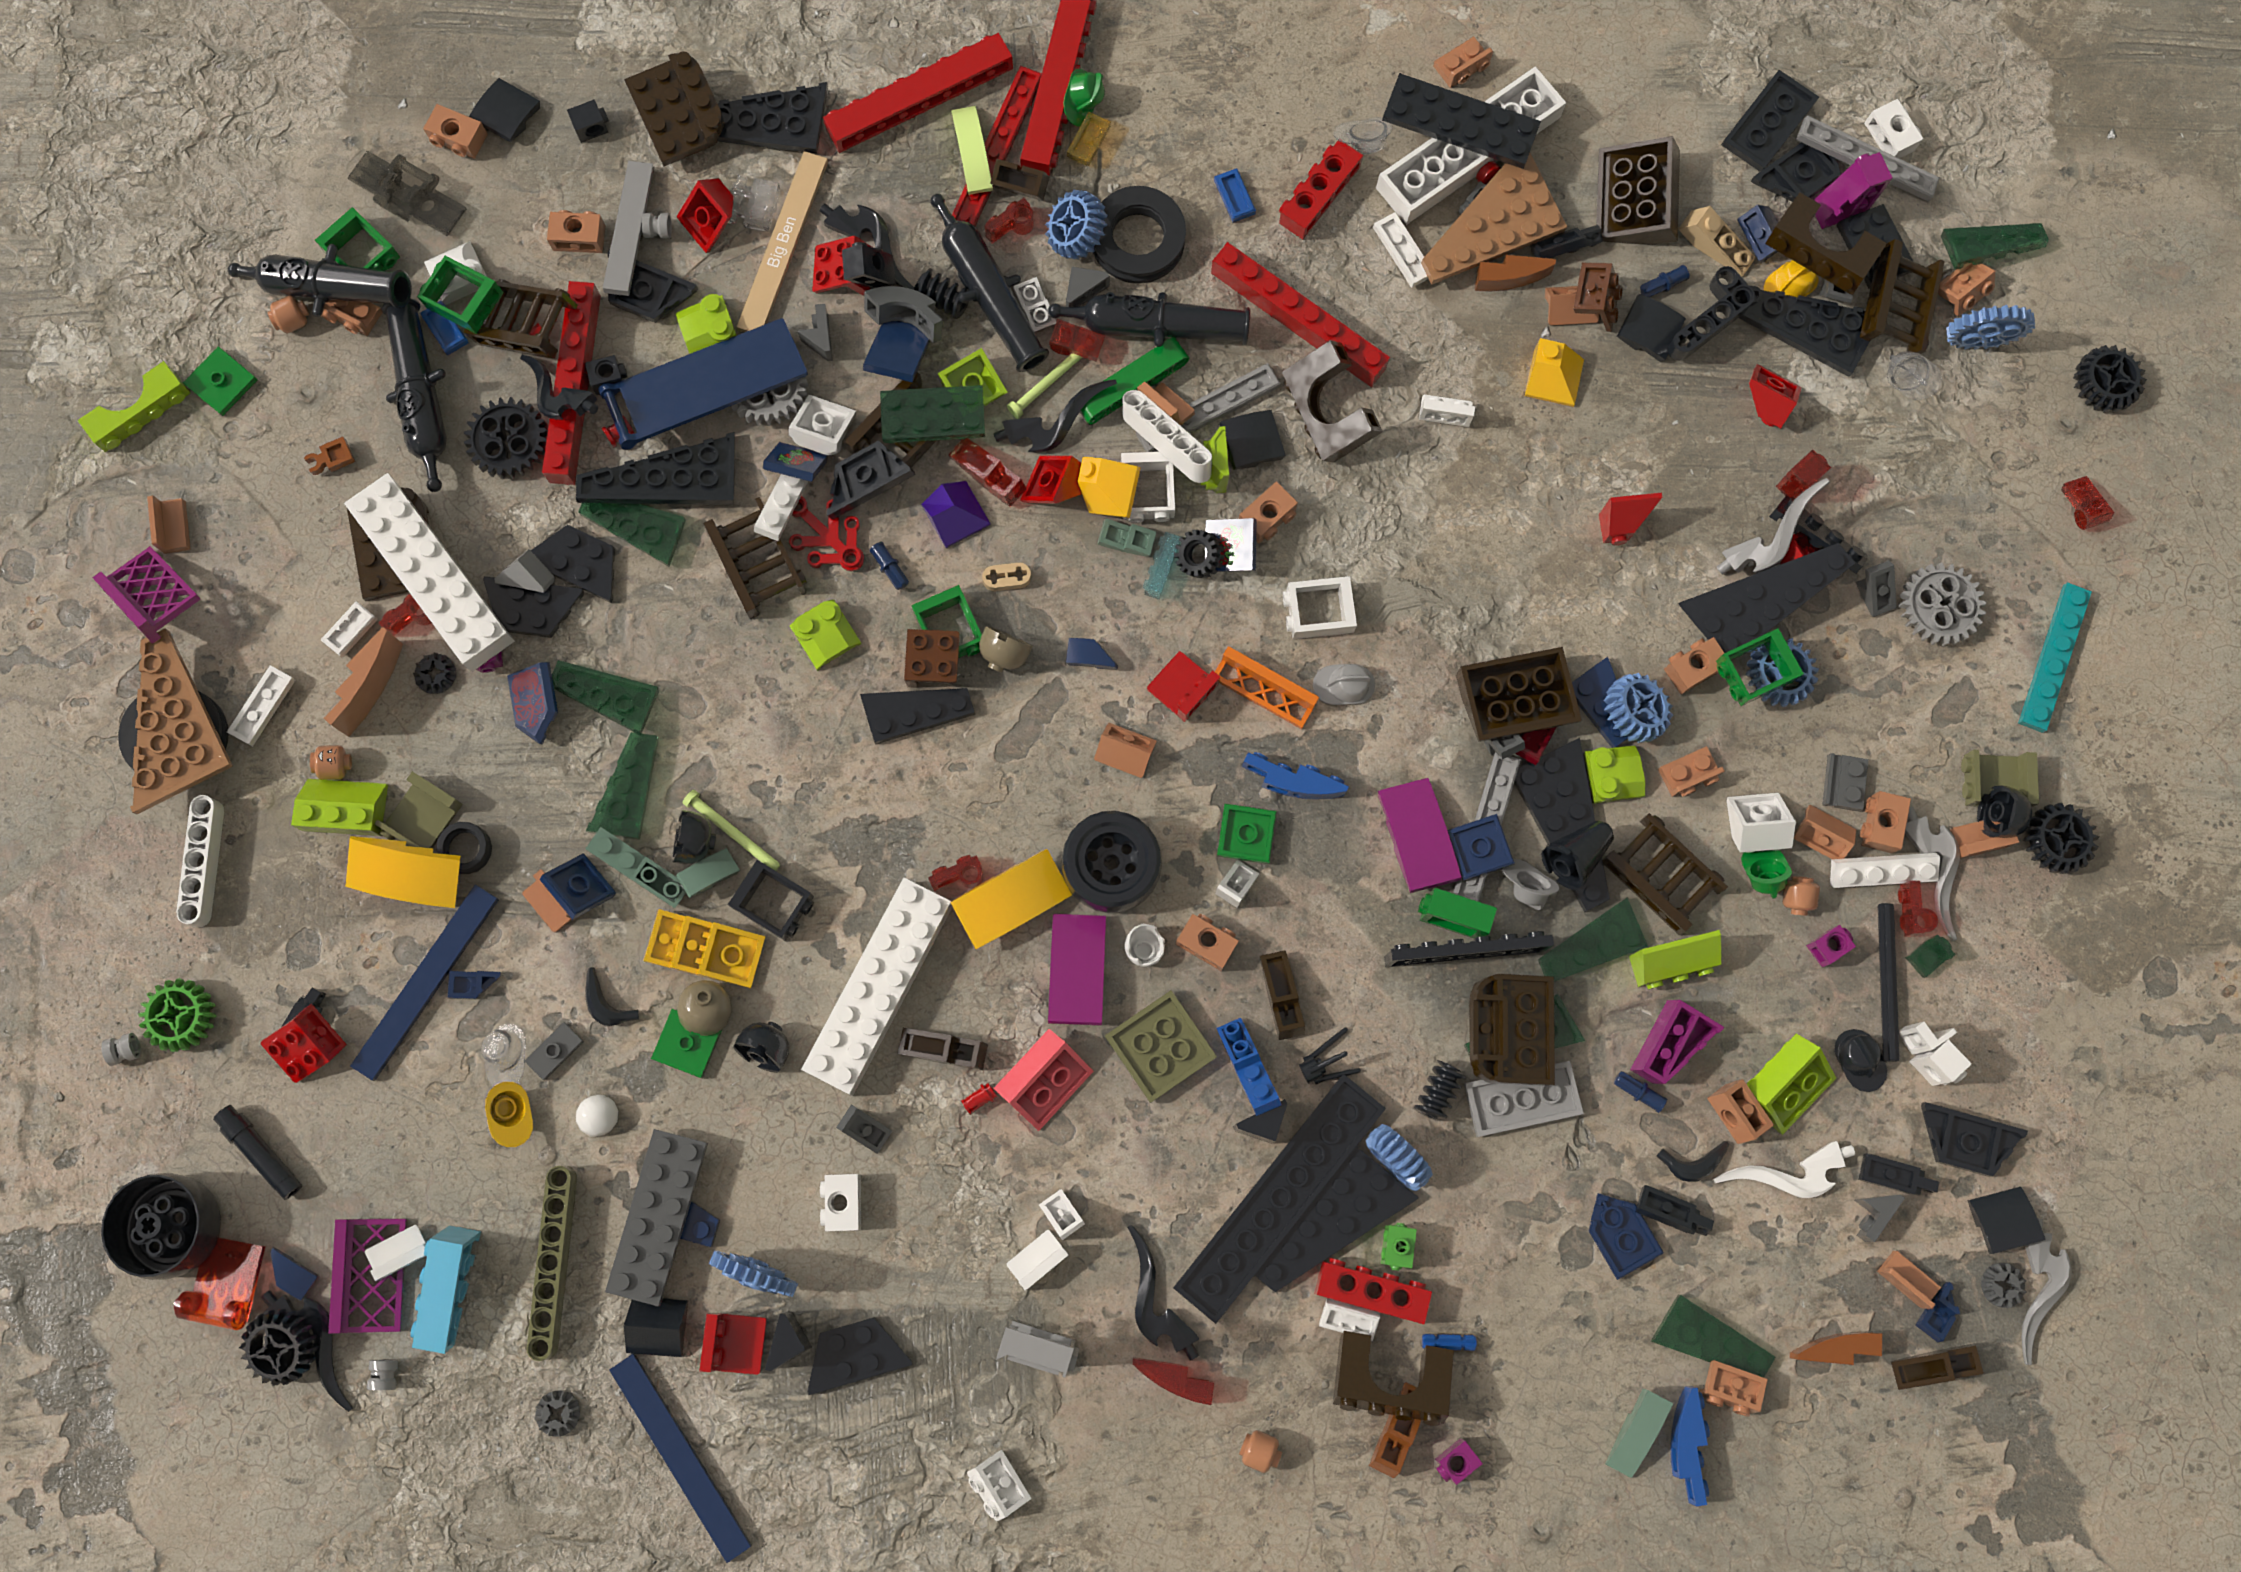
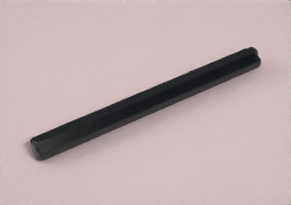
[1877,903,1900,1062]

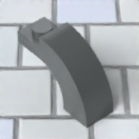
[864,286,943,343]

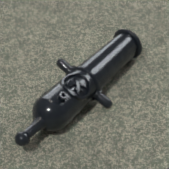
[930,193,1049,372]
[227,244,412,317]
[1048,292,1250,347]
[381,298,447,492]

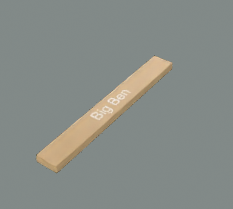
[737,151,828,332]

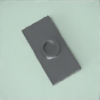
[525,1022,584,1080]

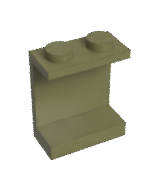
[1961,749,2039,807]
[375,771,463,848]

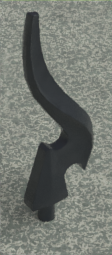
[819,203,914,290]
[520,354,598,420]
[993,379,1117,452]
[1127,1225,1200,1361]
[261,1290,353,1412]

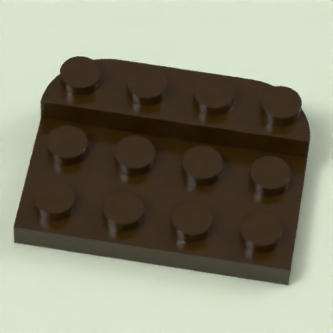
[624,51,725,167]
[347,487,429,601]
[1469,974,1555,1086]

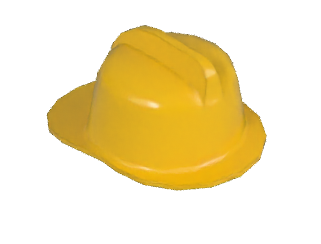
[1763,260,1819,297]
[485,1082,533,1147]

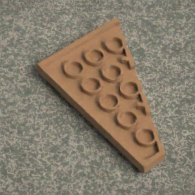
[1421,153,1567,285]
[130,628,233,814]

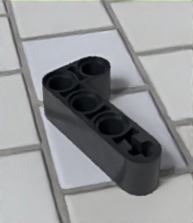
[1668,266,1755,361]

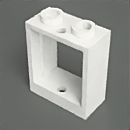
[1121,452,1175,523]
[1283,576,1357,639]

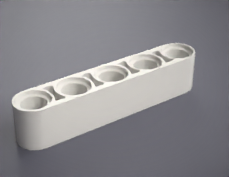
[1123,390,1212,483]
[176,795,224,928]

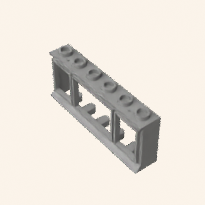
[996,1321,1079,1378]

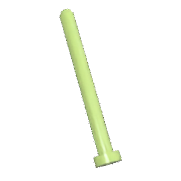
[1007,339,1095,419]
[682,789,780,871]

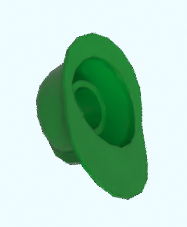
[1063,69,1105,127]
[1741,850,1792,899]

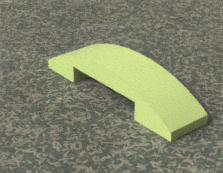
[951,106,993,195]

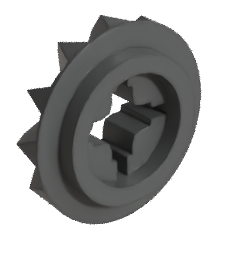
[1981,1263,2027,1308]
[534,1390,580,1437]

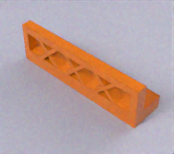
[1215,646,1319,730]

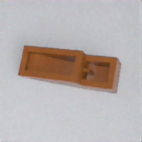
[1475,255,1556,291]
[1790,1332,1882,1365]
[1369,1382,1421,1478]

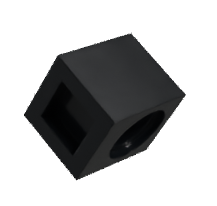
[567,99,609,143]
[585,355,628,395]

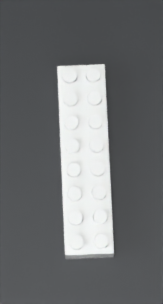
[1376,66,1566,225]
[344,473,515,672]
[801,878,953,1096]

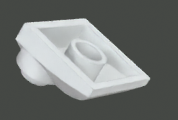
[424,241,487,306]
[789,395,856,455]

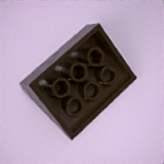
[1596,136,1680,245]
[1456,647,1582,742]

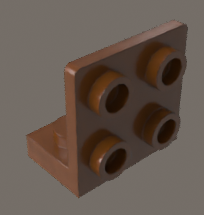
[1573,263,1623,332]
[904,629,960,688]

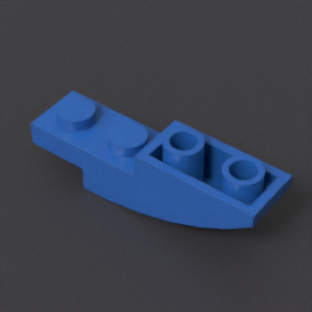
[1242,752,1349,799]
[1217,1018,1282,1116]
[1670,1386,1710,1507]

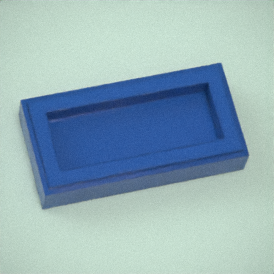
[1214,168,1256,223]
[420,300,469,356]

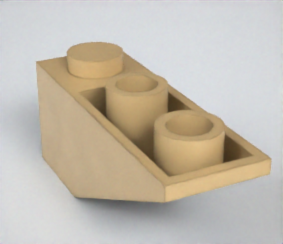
[1678,206,1756,277]

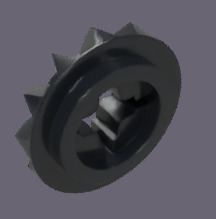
[413,652,456,694]

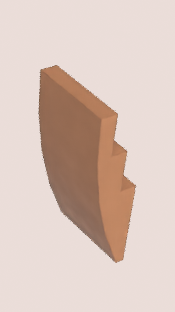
[323,627,403,737]

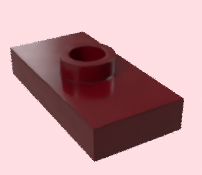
[1515,727,1557,765]

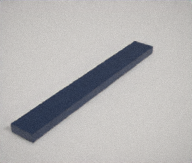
[350,885,499,1081]
[609,1354,752,1563]

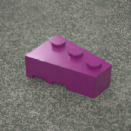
[1814,152,1893,229]
[1630,1000,1725,1084]

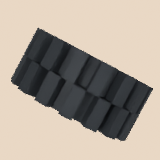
[1174,530,1225,578]

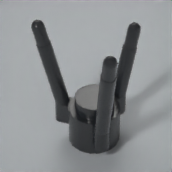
[1299,1027,1361,1085]

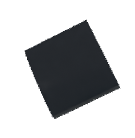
[469,78,540,142]
[1616,294,1686,362]
[1219,410,1286,470]
[1967,1186,2046,1254]

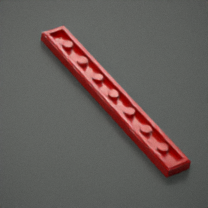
[952,65,1042,227]

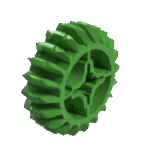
[138,978,217,1052]

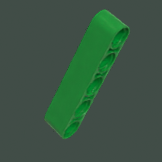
[1080,337,1190,425]

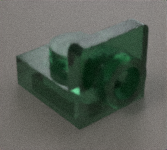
[1905,935,1956,978]

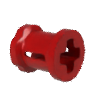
[601,415,635,448]

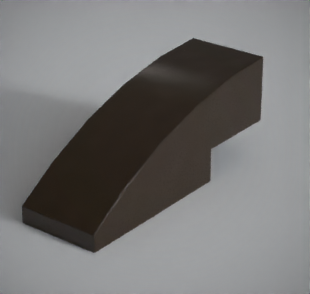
[1260,950,1305,1040]
[897,1027,988,1071]
[1891,1343,1984,1390]

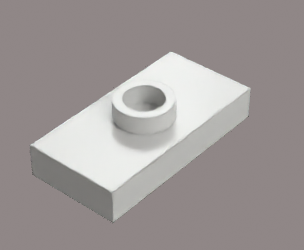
[321,601,378,658]
[1319,1298,1380,1341]

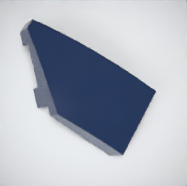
[1066,638,1118,669]
[447,971,501,999]
[270,1247,318,1301]
[1915,1282,1960,1343]

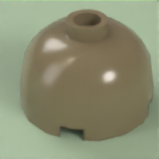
[979,626,1033,673]
[677,980,732,1036]

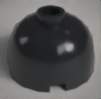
[1977,785,2032,838]
[673,810,716,864]
[733,1022,789,1073]

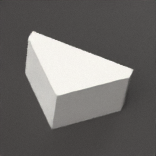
[1215,860,1259,908]
[1039,1189,1085,1240]

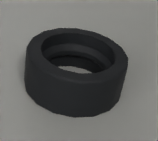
[436,822,492,874]

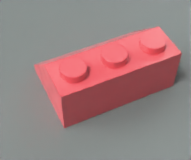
[994,1029,1094,1131]

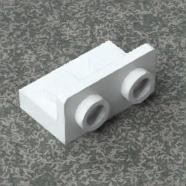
[1419,395,1475,427]
[967,1450,1032,1521]

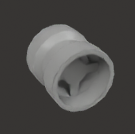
[642,213,672,239]
[101,1033,141,1066]
[367,1360,398,1390]

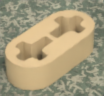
[982,563,1031,591]

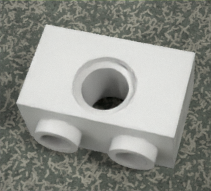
[1864,99,1923,158]
[1909,1039,1971,1086]
[820,1174,861,1231]

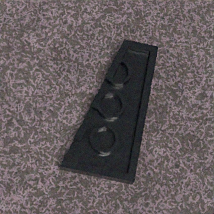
[1769,495,1867,574]

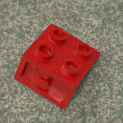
[812,235,873,296]
[1147,651,1220,722]
[260,1004,347,1083]
[699,1313,767,1375]

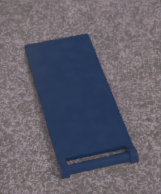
[598,318,808,450]

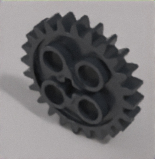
[464,397,548,479]

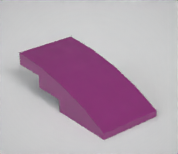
[1378,778,1461,893]
[1048,914,1106,1025]

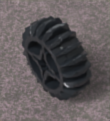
[2073,345,2147,413]
[2023,803,2100,874]
[239,1308,319,1386]

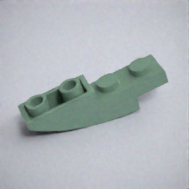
[585,827,686,908]

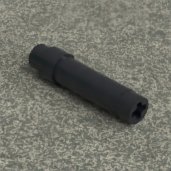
[213,1105,303,1200]

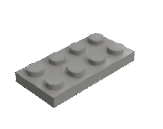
[1464,1061,1584,1137]

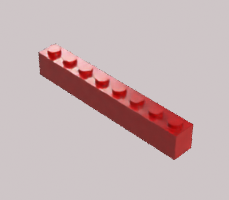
[1020,0,1097,176]
[823,32,1013,153]
[1211,242,1390,388]
[542,281,601,485]

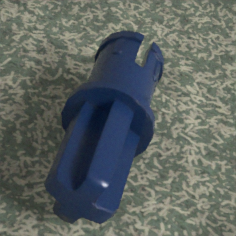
[1640,265,1690,297]
[870,541,909,590]
[1614,1071,1668,1113]

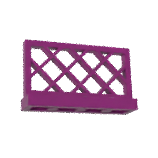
[92,546,201,644]
[328,1219,407,1334]

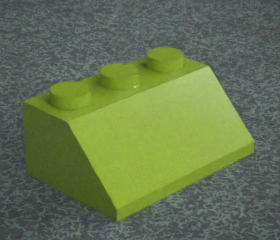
[291,779,388,836]
[1629,930,1722,990]
[1747,1033,1836,1135]

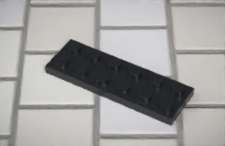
[1382,73,1541,169]
[1384,931,1554,967]

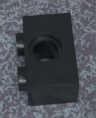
[842,242,895,289]

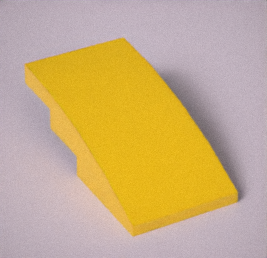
[345,836,461,908]
[950,849,1072,949]
[643,909,765,988]

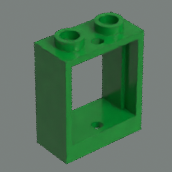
[315,207,400,271]
[417,255,504,334]
[911,585,982,658]
[1716,628,1804,706]
[1418,888,1497,938]

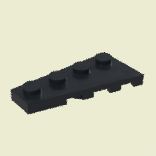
[860,688,975,745]

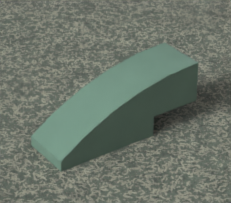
[1605,1389,1673,1478]

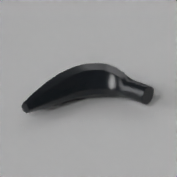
[585,967,639,1026]
[1656,1141,1729,1182]

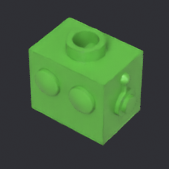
[1381,1223,1417,1271]

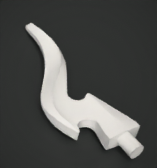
[1713,1141,1855,1198]

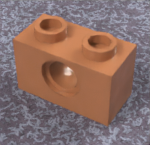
[423,104,488,159]
[547,210,606,253]
[1239,481,1298,544]
[1664,637,1724,695]
[1860,791,1911,854]
[1175,914,1239,971]
[1707,1079,1774,1144]

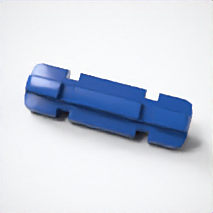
[1422,1334,1477,1351]

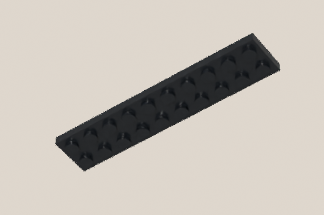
[1173,1074,1386,1324]

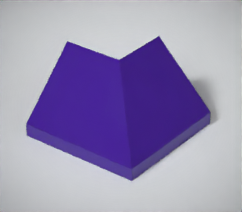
[921,481,991,548]

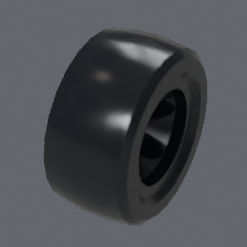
[1061,811,1162,913]
[101,1173,221,1280]

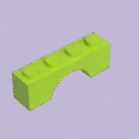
[77,361,191,452]

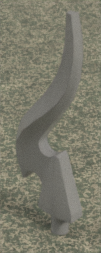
[1717,478,1830,575]
[1905,807,1960,941]
[2021,1218,2072,1365]

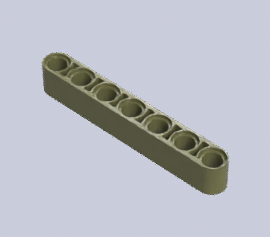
[527,1166,577,1361]

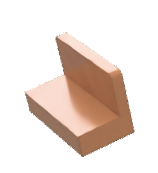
[1545,286,1599,325]
[1137,382,1195,426]
[147,495,191,554]
[1094,722,1157,778]
[1794,805,1856,859]
[1950,820,2019,859]
[522,869,572,933]
[1877,1251,1941,1309]

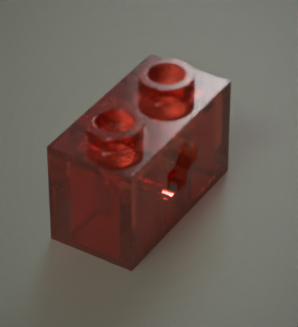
[1776,450,1831,498]

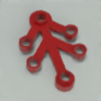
[789,496,864,571]

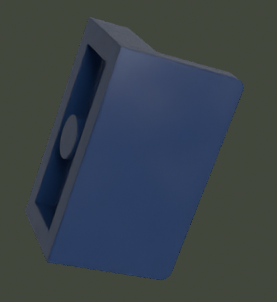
[1737,205,1778,262]

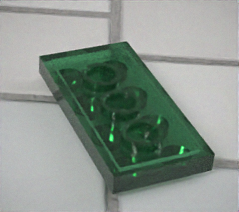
[880,385,986,443]

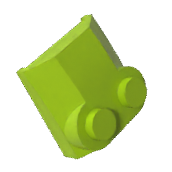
[676,294,737,354]
[937,348,1008,418]
[1200,426,1229,493]
[790,599,861,671]
[1583,746,1645,804]

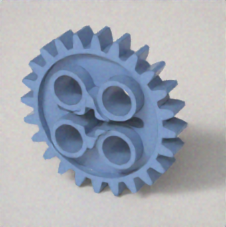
[1946,305,2035,350]
[709,1251,798,1297]

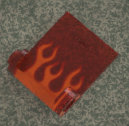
[174,1237,266,1330]

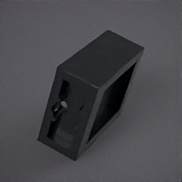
[728,860,814,941]

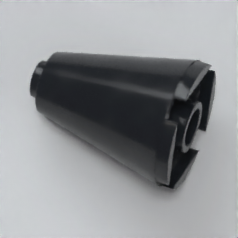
[1541,821,1614,890]

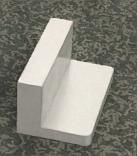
[1899,1022,1957,1055]
[365,1225,426,1281]
[1007,1230,1069,1291]

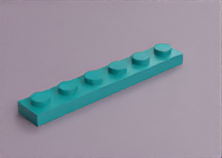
[2018,582,2092,733]

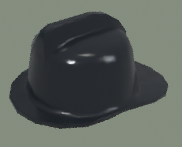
[1834,1029,1887,1092]

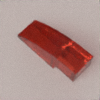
[948,437,1027,507]
[1132,1357,1214,1405]

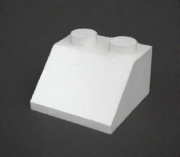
[1727,793,1796,853]

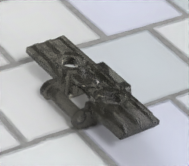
[348,151,467,236]

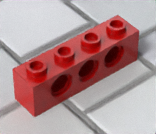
[1279,139,1363,240]
[1314,1258,1432,1325]

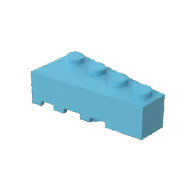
[410,1225,481,1354]

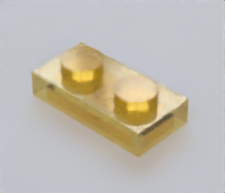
[1067,112,1111,167]

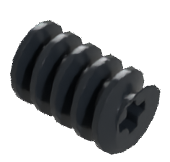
[914,268,969,319]
[1413,1060,1467,1121]

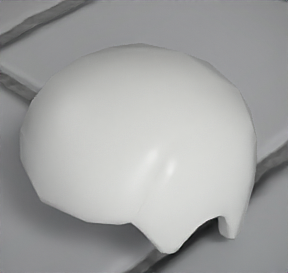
[1125,923,1165,967]
[576,1095,618,1137]

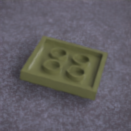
[1105,990,1217,1103]

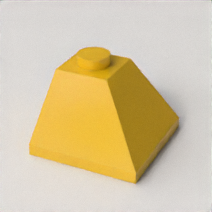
[1525,338,1584,407]
[1078,457,1141,518]

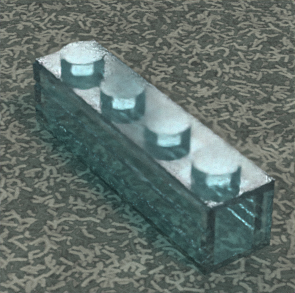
[1142,532,1180,600]

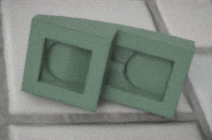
[1097,518,1156,557]
[676,848,740,898]

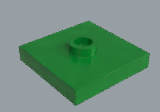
[183,346,258,417]
[1217,804,1277,864]
[651,1009,723,1078]

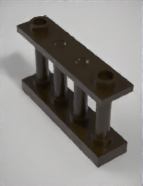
[1860,239,1945,359]
[463,279,578,359]
[845,372,960,488]
[703,497,807,619]
[1603,813,1728,935]

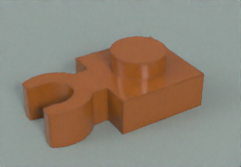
[304,436,356,475]

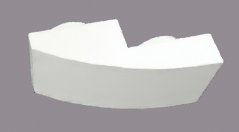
[1013,277,1056,332]

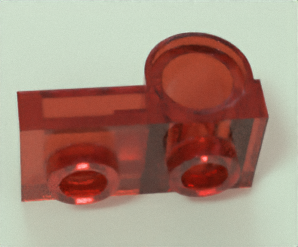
[984,197,1034,244]
[1049,319,1105,362]
[2061,476,2115,530]
[378,594,432,636]
[928,855,983,891]
[1898,881,1938,937]

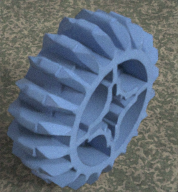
[1045,190,1108,260]
[1746,638,1819,707]
[1604,673,1674,744]
[1366,1124,1433,1191]

